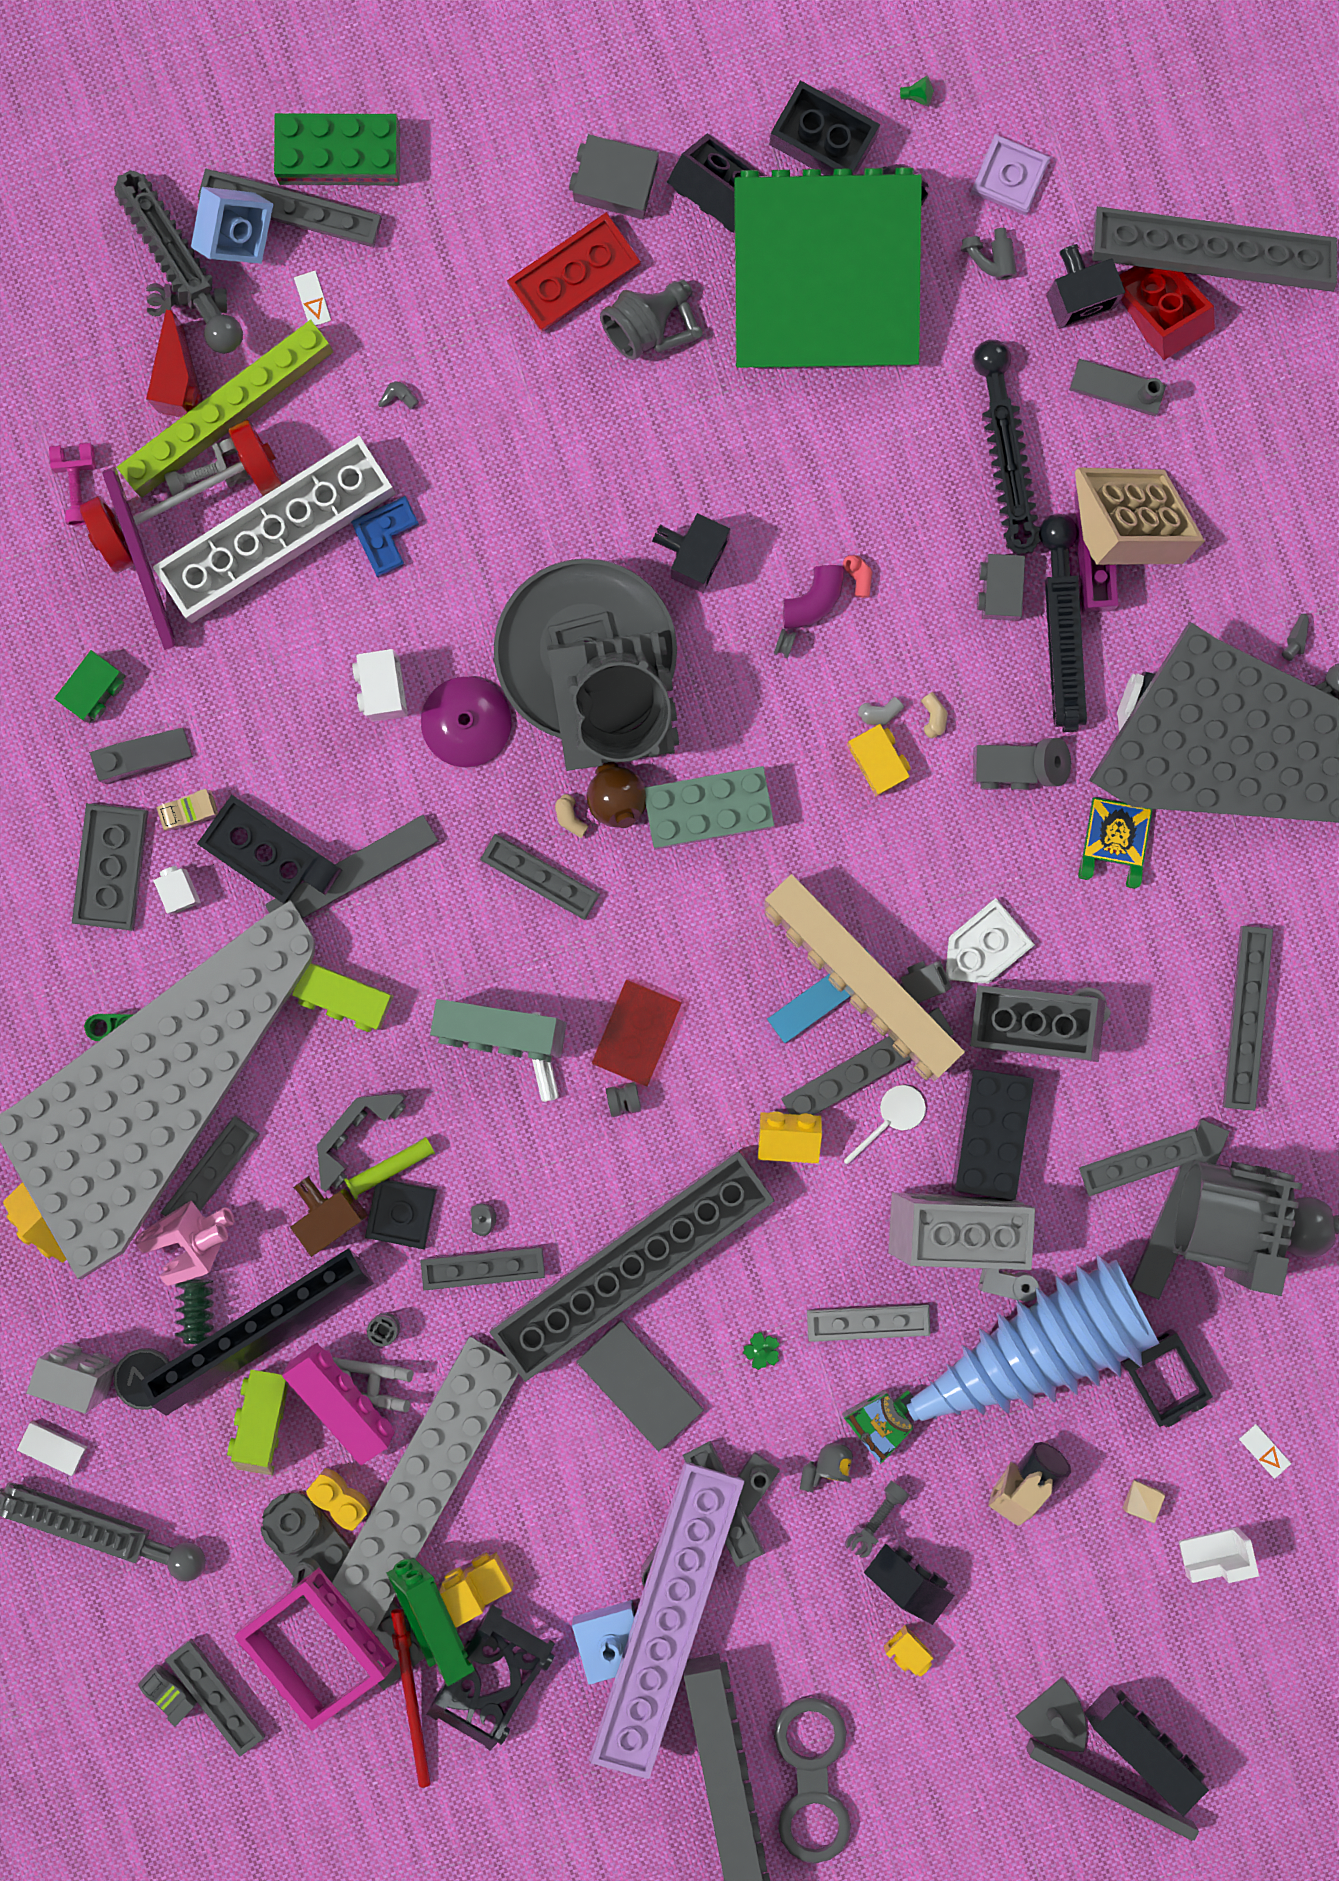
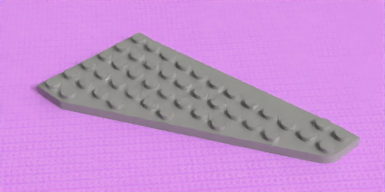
[0,900,316,1280]

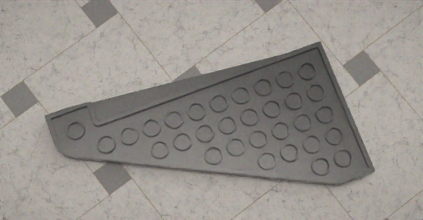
[1089,622,1339,823]

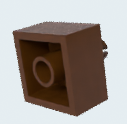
[290,1176,369,1257]

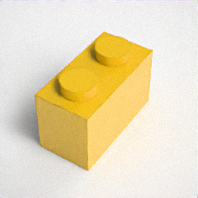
[846,724,911,797]
[758,1112,822,1164]

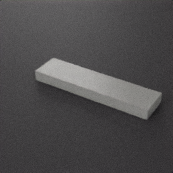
[807,1304,930,1342]

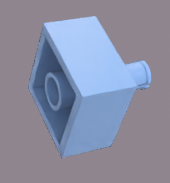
[191,187,273,264]
[572,1600,636,1685]

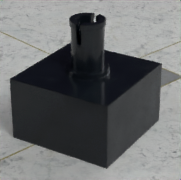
[1046,244,1125,329]
[652,513,730,593]

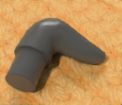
[378,381,419,410]

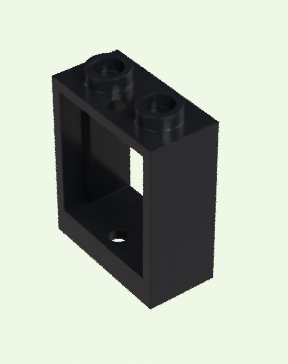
[1120,1329,1213,1427]

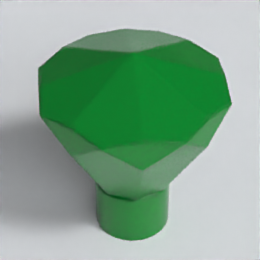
[900,76,934,107]

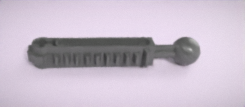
[114,170,243,354]
[0,1482,206,1582]

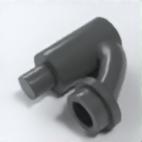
[961,228,1017,280]

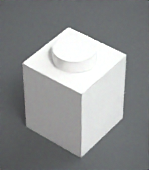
[153,866,201,915]

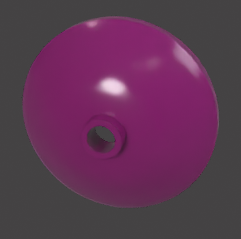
[421,677,512,768]

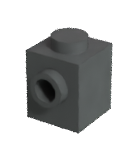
[900,960,952,1003]

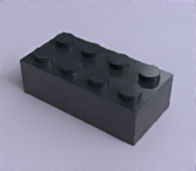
[951,1068,1034,1200]
[1084,1686,1209,1817]

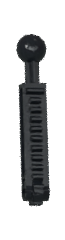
[973,339,1041,556]
[1039,513,1087,732]

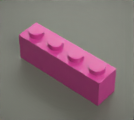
[282,1343,395,1465]

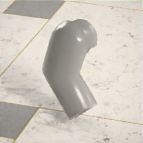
[858,696,905,726]

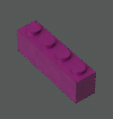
[1074,490,1119,613]

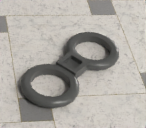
[774,1697,851,1863]

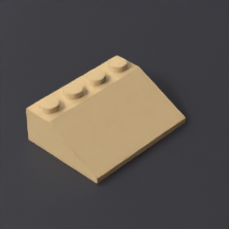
[1075,467,1205,565]

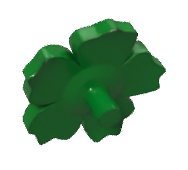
[743,1332,779,1370]

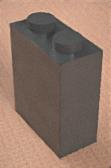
[569,134,659,220]

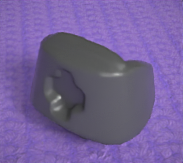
[470,1203,496,1236]

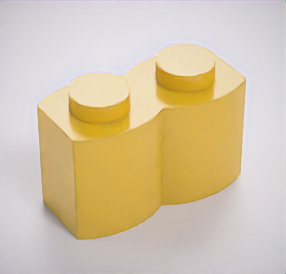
[306,1468,371,1531]

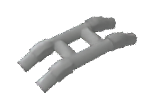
[332,1357,414,1412]

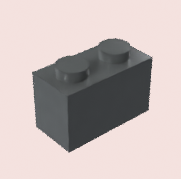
[977,554,1025,621]
[973,745,1037,791]

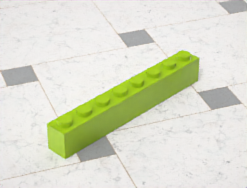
[116,319,334,498]

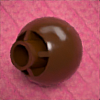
[587,762,646,828]

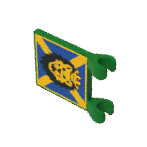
[1078,797,1152,889]

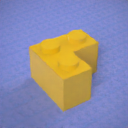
[3,1182,67,1263]
[439,1552,514,1628]

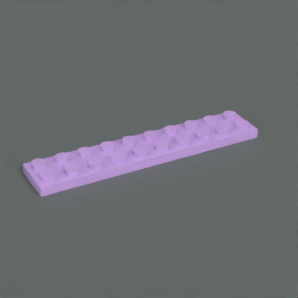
[589,1462,744,1779]

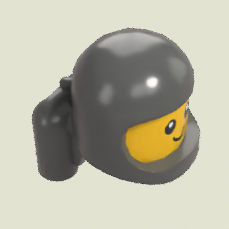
[799,1443,853,1493]

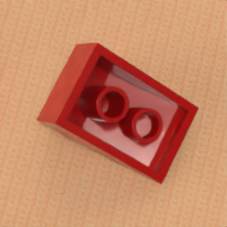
[1119,266,1215,360]
[146,309,203,417]

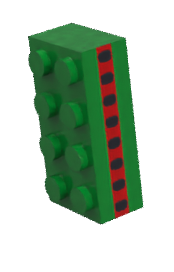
[274,113,400,186]

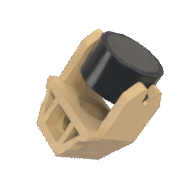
[988,1442,1071,1526]

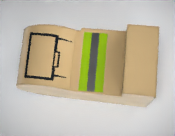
[156,789,218,831]

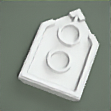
[946,898,1035,984]

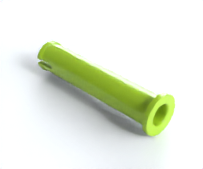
[344,1137,435,1200]

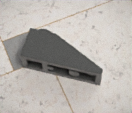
[89,727,193,784]

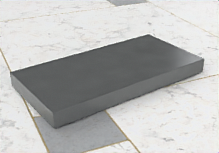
[71,803,148,931]
[576,1320,704,1452]

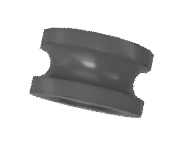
[774,628,796,659]

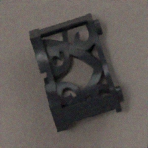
[426,1604,555,1751]

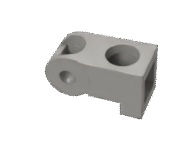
[978,1268,1039,1301]

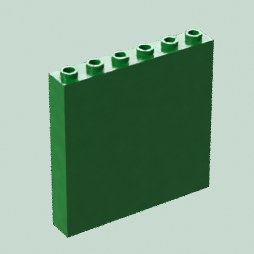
[734,167,922,368]

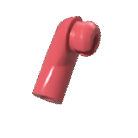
[843,555,872,598]

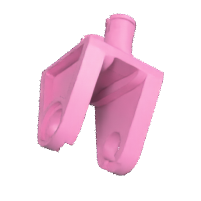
[134,1201,235,1286]

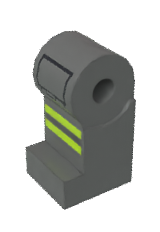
[138,1664,197,1727]

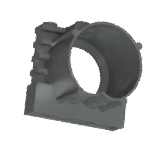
[547,631,679,771]
[1173,1161,1303,1296]

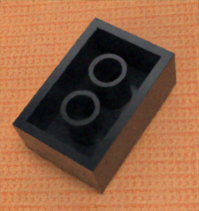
[769,80,880,175]

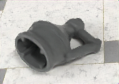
[600,279,703,360]

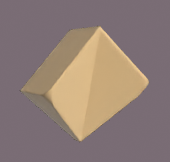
[1122,1480,1165,1524]

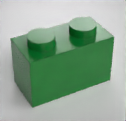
[54,650,126,724]

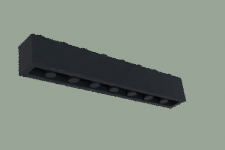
[139,1248,374,1416]

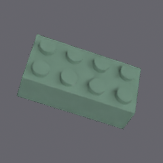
[645,766,774,850]
[430,999,567,1063]

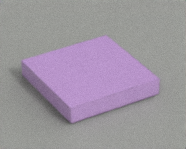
[971,134,1051,216]

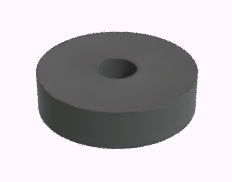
[1034,738,1071,787]

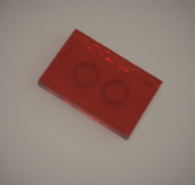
[591,980,682,1087]

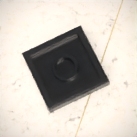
[365,1179,437,1250]

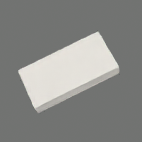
[17,1421,87,1476]

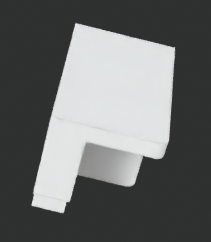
[1179,1527,1259,1583]

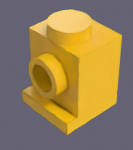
[883,1625,933,1677]

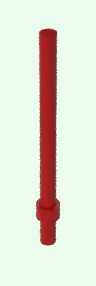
[391,1608,431,1788]

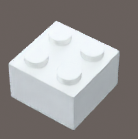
[352,649,408,722]

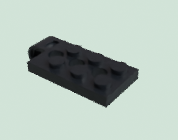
[197,794,343,904]

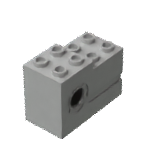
[888,1192,1035,1270]

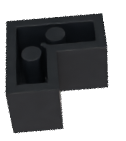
[864,1543,955,1625]

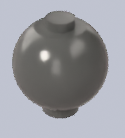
[1287,1197,1339,1258]

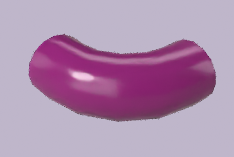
[783,565,844,629]

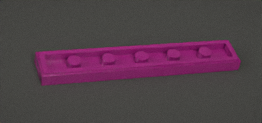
[102,467,176,650]

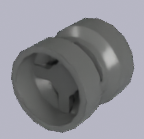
[605,1082,641,1118]
[367,1312,400,1347]

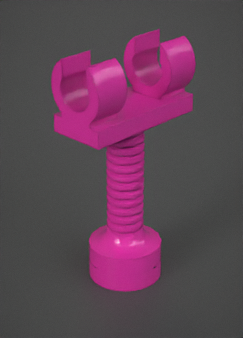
[49,442,96,526]

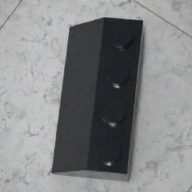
[667,133,765,233]

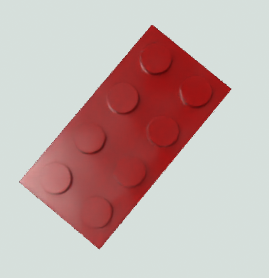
[507,212,641,333]

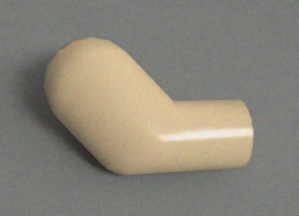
[920,691,948,739]
[555,794,589,838]

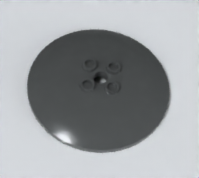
[494,558,677,738]

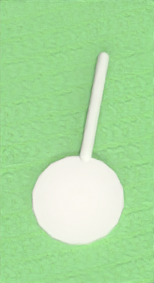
[844,1085,926,1164]

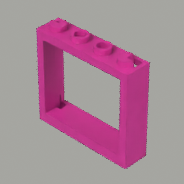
[234,1567,397,1731]

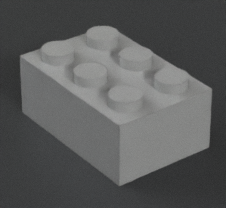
[26,1343,117,1414]

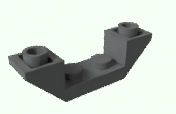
[317,1093,407,1192]

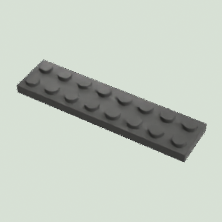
[1092,206,1337,292]

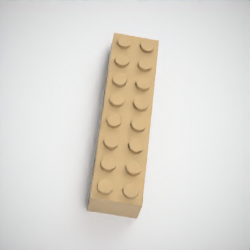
[764,874,965,1081]

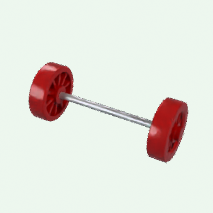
[79,419,283,574]

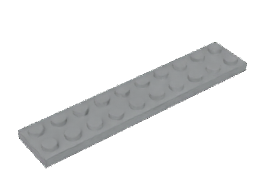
[332,1336,519,1634]

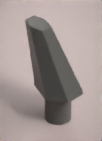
[1282,614,1309,661]

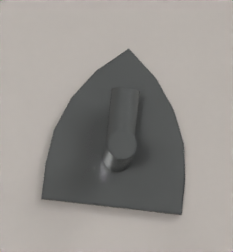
[1015,1677,1087,1752]

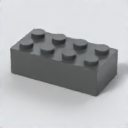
[970,985,1106,1062]

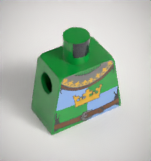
[842,1390,914,1464]

